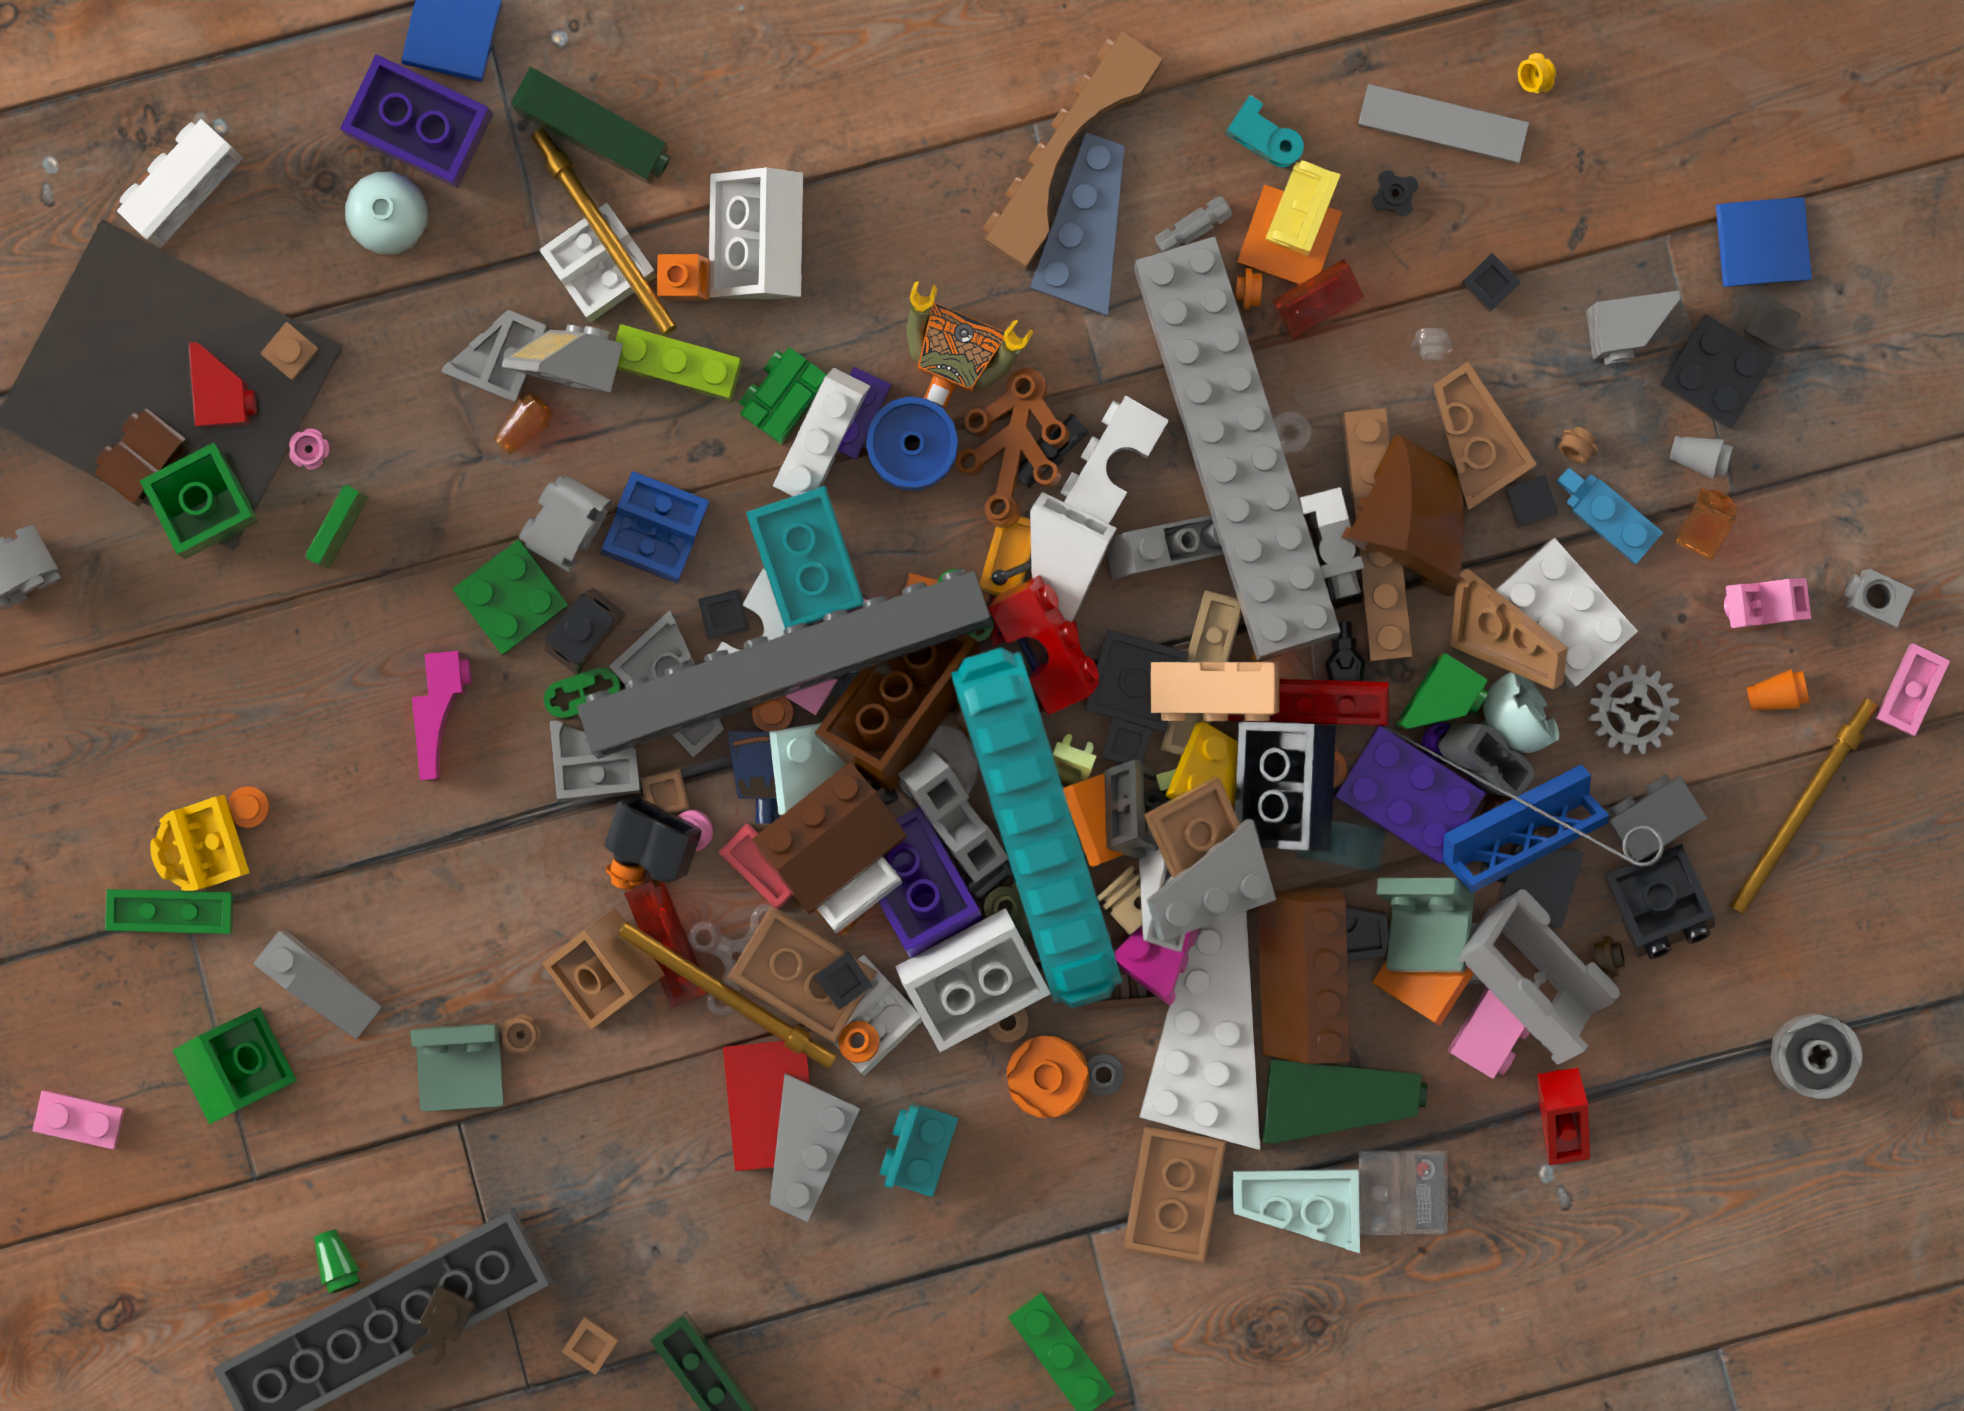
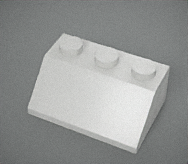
[117,119,243,249]
[709,167,803,299]

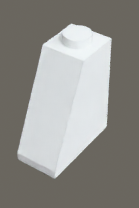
[1030,492,1117,623]

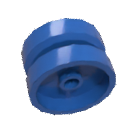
[866,396,958,492]

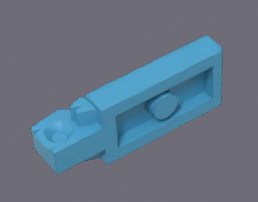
[1556,468,1663,565]

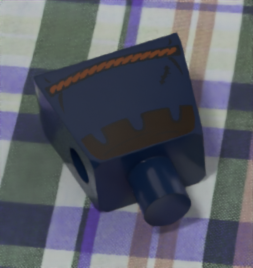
[728,731,780,824]

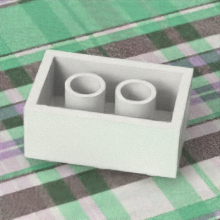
[1495,538,1638,688]
[895,908,1051,1052]

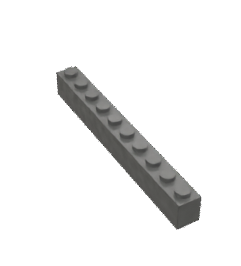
[577,569,993,759]

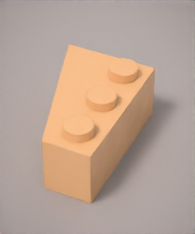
[1151,662,1279,721]

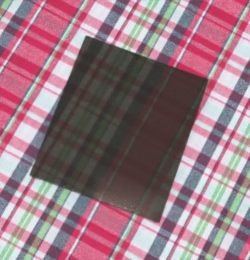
[0,219,343,550]

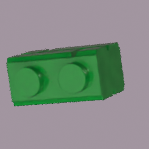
[739,347,827,445]

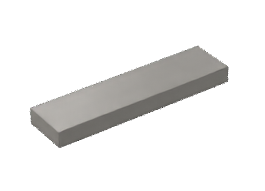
[1358,84,1529,164]

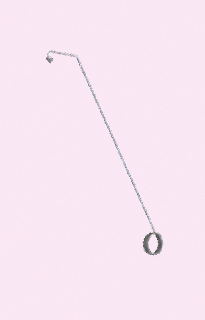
[1311,645,1664,867]

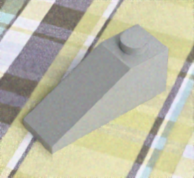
[253,930,383,1040]

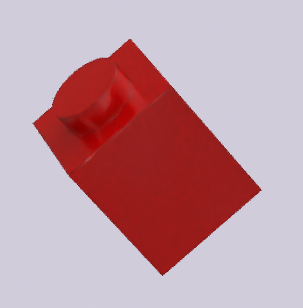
[189,342,257,429]
[1537,1068,1590,1166]

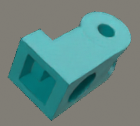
[1225,95,1304,168]

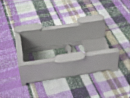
[1457,889,1620,1065]

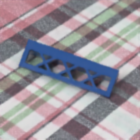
[1443,764,1609,893]

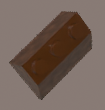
[752,762,908,915]

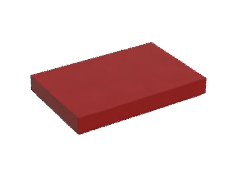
[723,1040,810,1171]

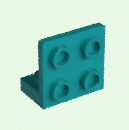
[879,1102,959,1197]

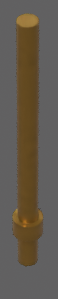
[531,128,677,336]
[1729,698,1879,915]
[617,921,837,1069]

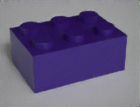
[340,54,493,189]
[1333,726,1486,864]

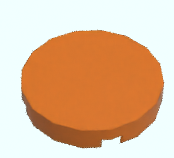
[1007,1035,1089,1118]

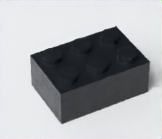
[1235,721,1336,851]

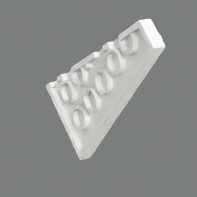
[1139,911,1260,1150]

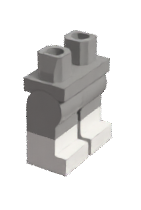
[1299,487,1364,600]

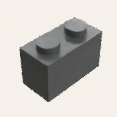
[1607,774,1707,862]

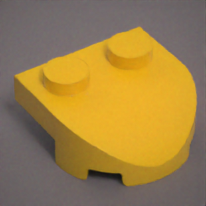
[1165,721,1238,811]
[150,794,250,891]

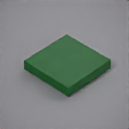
[305,485,369,569]

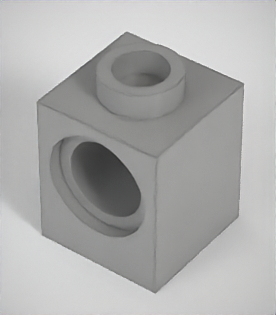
[1844,569,1915,629]

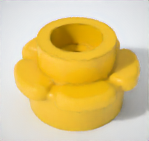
[1518,53,1556,93]

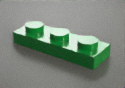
[105,889,233,934]
[1008,1292,1115,1411]

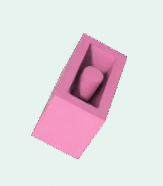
[1447,986,1530,1079]

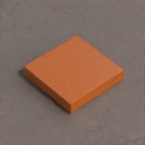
[1236,184,1342,291]
[1063,773,1146,867]
[1372,960,1474,1026]

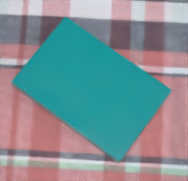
[746,486,864,629]

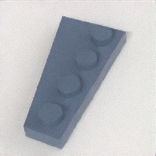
[1030,132,1125,317]

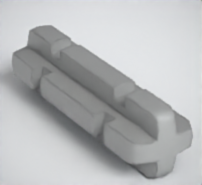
[1155,196,1232,252]

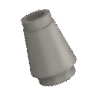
[1669,436,1734,480]

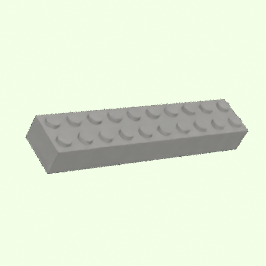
[1134,236,1341,662]

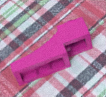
[412,651,472,781]

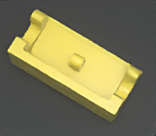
[1265,161,1341,256]

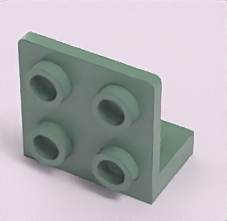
[1377,878,1475,973]
[411,1023,504,1111]

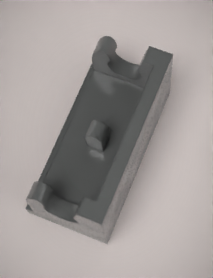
[1104,759,1159,859]

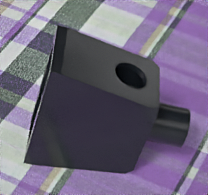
[544,588,626,675]
[1479,844,1584,929]

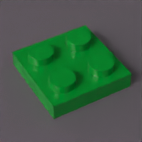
[452,539,569,655]

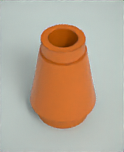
[1746,669,1810,711]

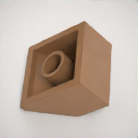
[542,908,665,1030]

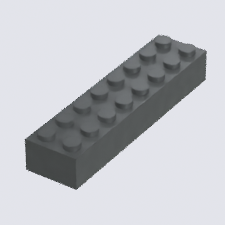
[213,1207,553,1411]

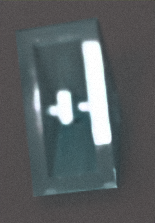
[1297,821,1386,872]

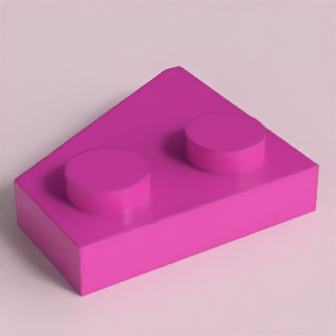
[1114,924,1200,1006]

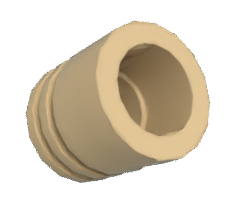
[1097,865,1142,935]

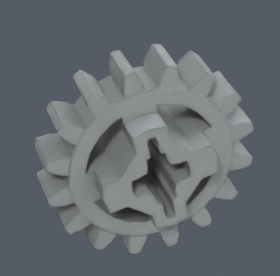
[1588,665,1679,754]

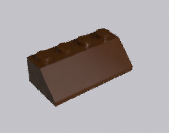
[815,634,982,792]
[1257,888,1350,1064]

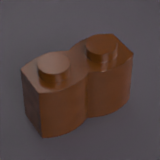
[95,408,190,507]

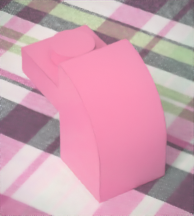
[1724,578,1811,628]

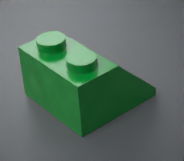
[139,442,259,559]
[1394,653,1489,730]
[172,1007,297,1125]

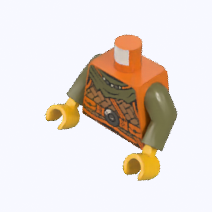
[906,281,1033,408]

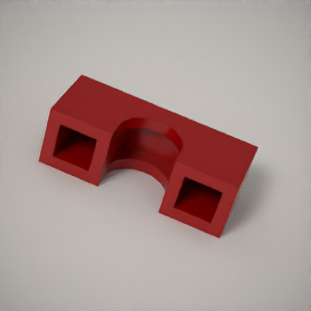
[988,575,1100,715]

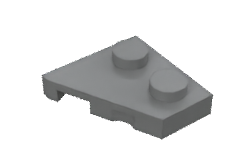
[441,310,548,403]
[550,720,641,802]

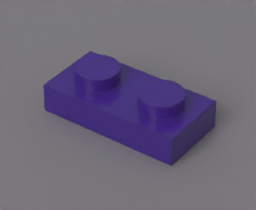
[837,367,891,460]

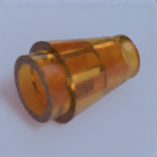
[493,392,554,454]

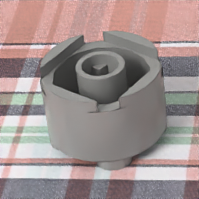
[519,475,611,572]
[0,525,61,610]
[1771,1013,1862,1099]

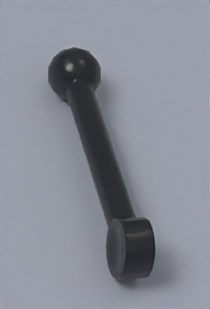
[991,558,1032,586]

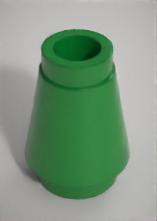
[313,1229,361,1294]

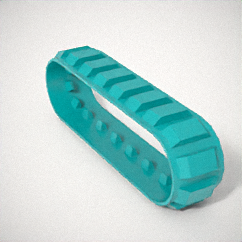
[951,648,1122,1008]

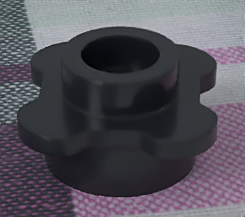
[1372,170,1418,216]

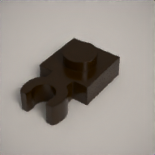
[412,1285,476,1366]

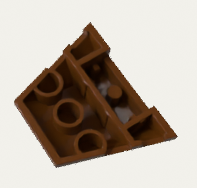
[1341,435,1464,596]

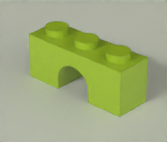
[615,324,743,402]

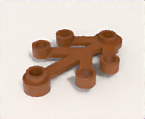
[956,368,1070,528]

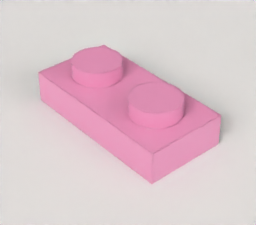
[1875,643,1950,736]
[33,1090,125,1149]

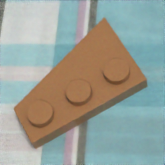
[1432,362,1537,511]
[1450,568,1568,690]

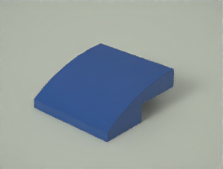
[402,0,502,82]
[1716,197,1812,287]
[601,471,709,584]

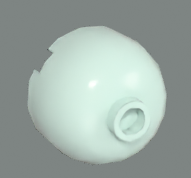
[345,171,428,255]
[1481,672,1559,754]

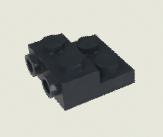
[1605,844,1715,959]

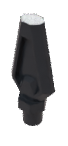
[1325,621,1365,681]

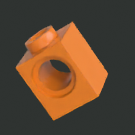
[657,254,710,301]

